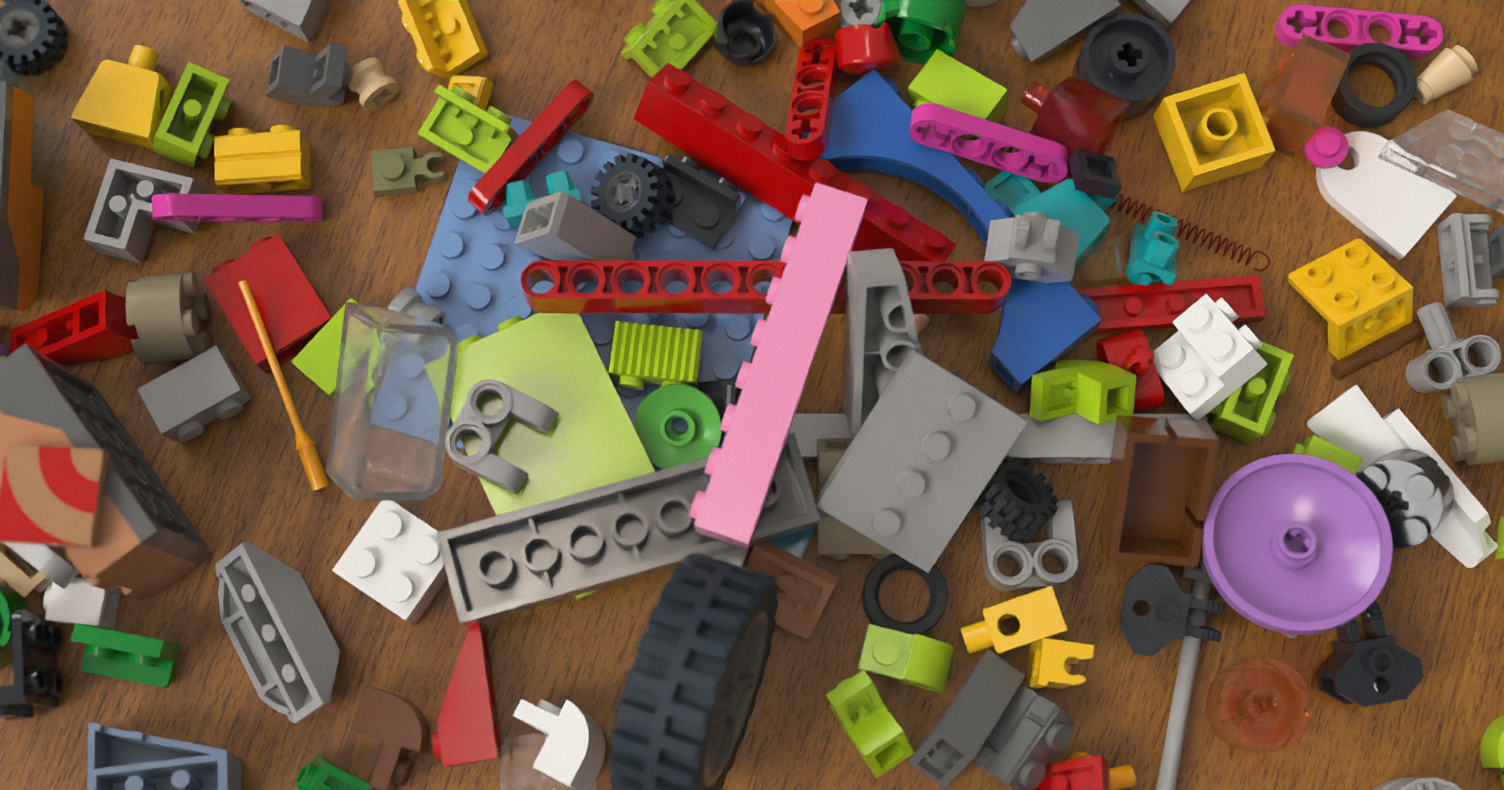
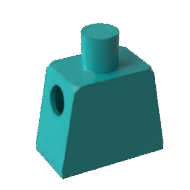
[1011,178,1118,273]

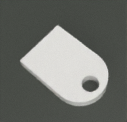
[1316,131,1457,261]

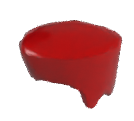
[835,22,901,76]

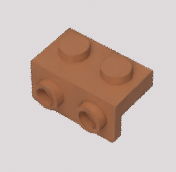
[744,541,839,639]

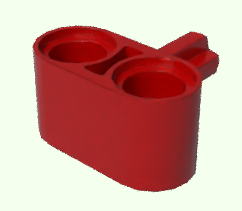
[1096,329,1164,414]

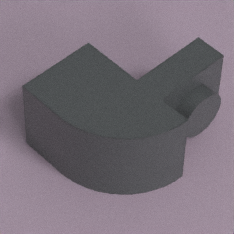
[265,43,350,107]

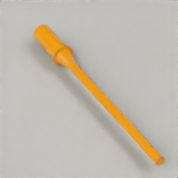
[239,280,329,491]

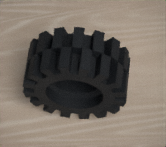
[973,455,1058,541]

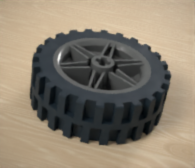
[609,552,778,790]

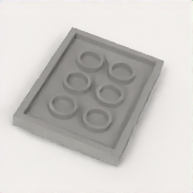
[814,349,1028,573]

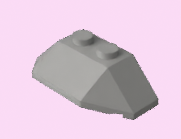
[215,542,340,724]

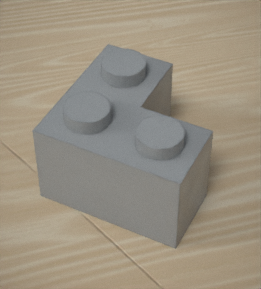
[83,158,207,264]

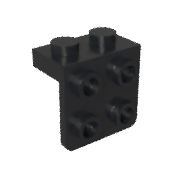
[0,610,64,721]

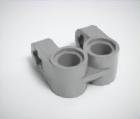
[445,379,559,494]
[980,500,1078,592]

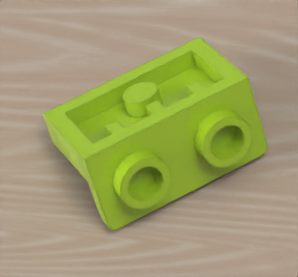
[620,0,717,78]

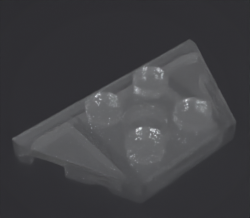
[1378,109,1504,214]

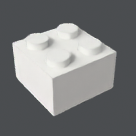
[332,496,448,625]

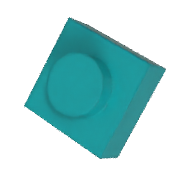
[984,170,1041,211]

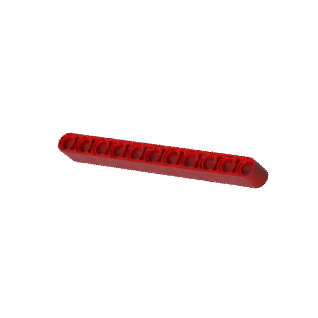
[520,260,1011,314]

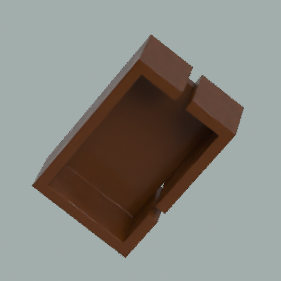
[1099,415,1219,567]

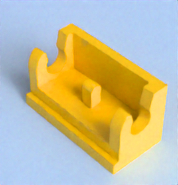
[1025,638,1094,690]

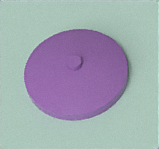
[1202,454,1393,635]

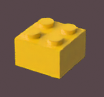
[1153,73,1276,192]

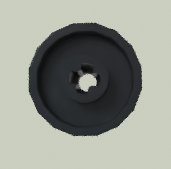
[1073,13,1176,122]

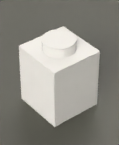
[43,577,121,630]

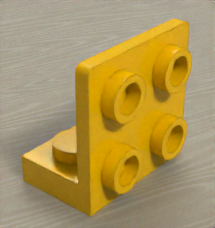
[1288,239,1413,361]

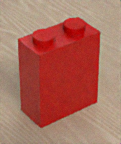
[203,234,333,374]

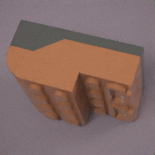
[0,344,213,600]

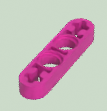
[1274,4,1443,59]
[909,103,1069,183]
[152,193,324,223]

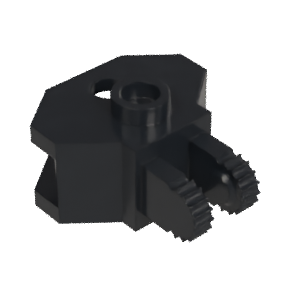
[1119,563,1226,657]
[1316,601,1424,707]

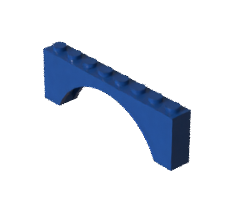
[805,70,1102,396]

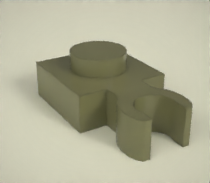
[370,147,447,197]

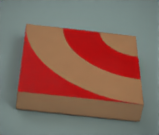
[0,444,109,548]

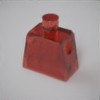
[1021,77,1130,177]

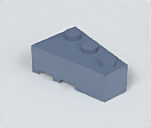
[87,722,243,790]

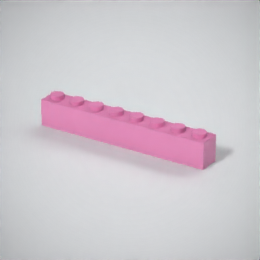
[689,182,868,550]

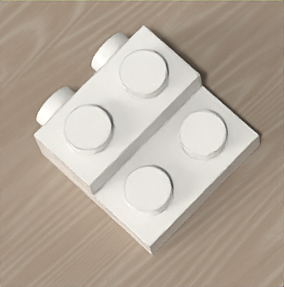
[1153,293,1268,421]

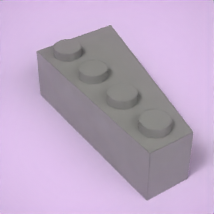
[842,249,923,435]

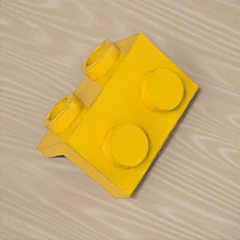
[398,0,489,79]

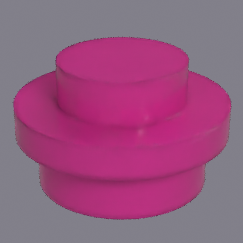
[1304,127,1349,169]

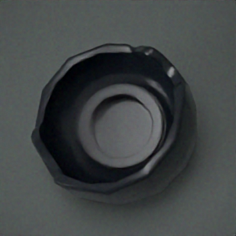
[713,0,777,68]

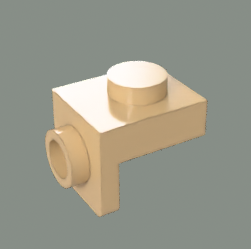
[0,543,52,598]

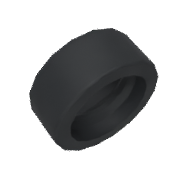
[1327,43,1417,128]
[861,554,949,635]

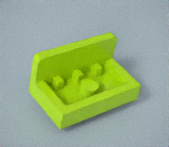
[417,84,519,174]

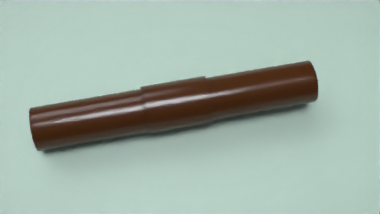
[1331,319,1425,380]

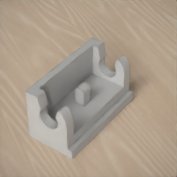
[1437,213,1500,308]

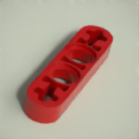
[785,38,839,160]
[468,79,595,216]

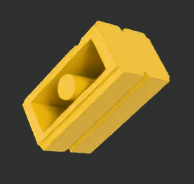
[214,125,311,195]

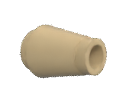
[1414,45,1478,104]

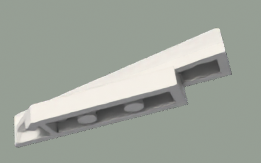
[1307,385,1498,568]

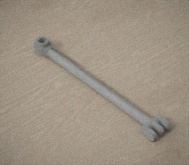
[1156,554,1215,790]

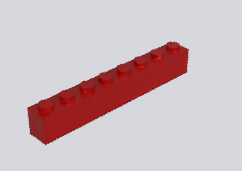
[633,63,957,292]

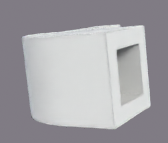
[513,699,605,790]

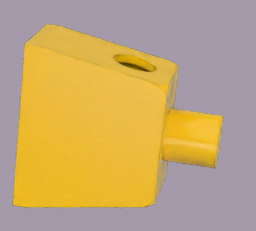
[71,45,172,150]
[960,586,1067,654]

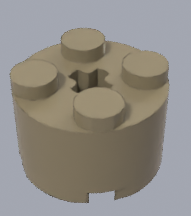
[125,272,211,364]
[1441,372,1504,466]

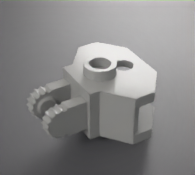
[984,212,1079,283]

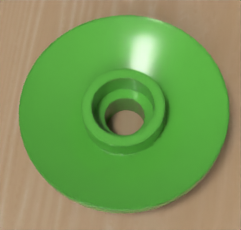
[634,384,722,469]

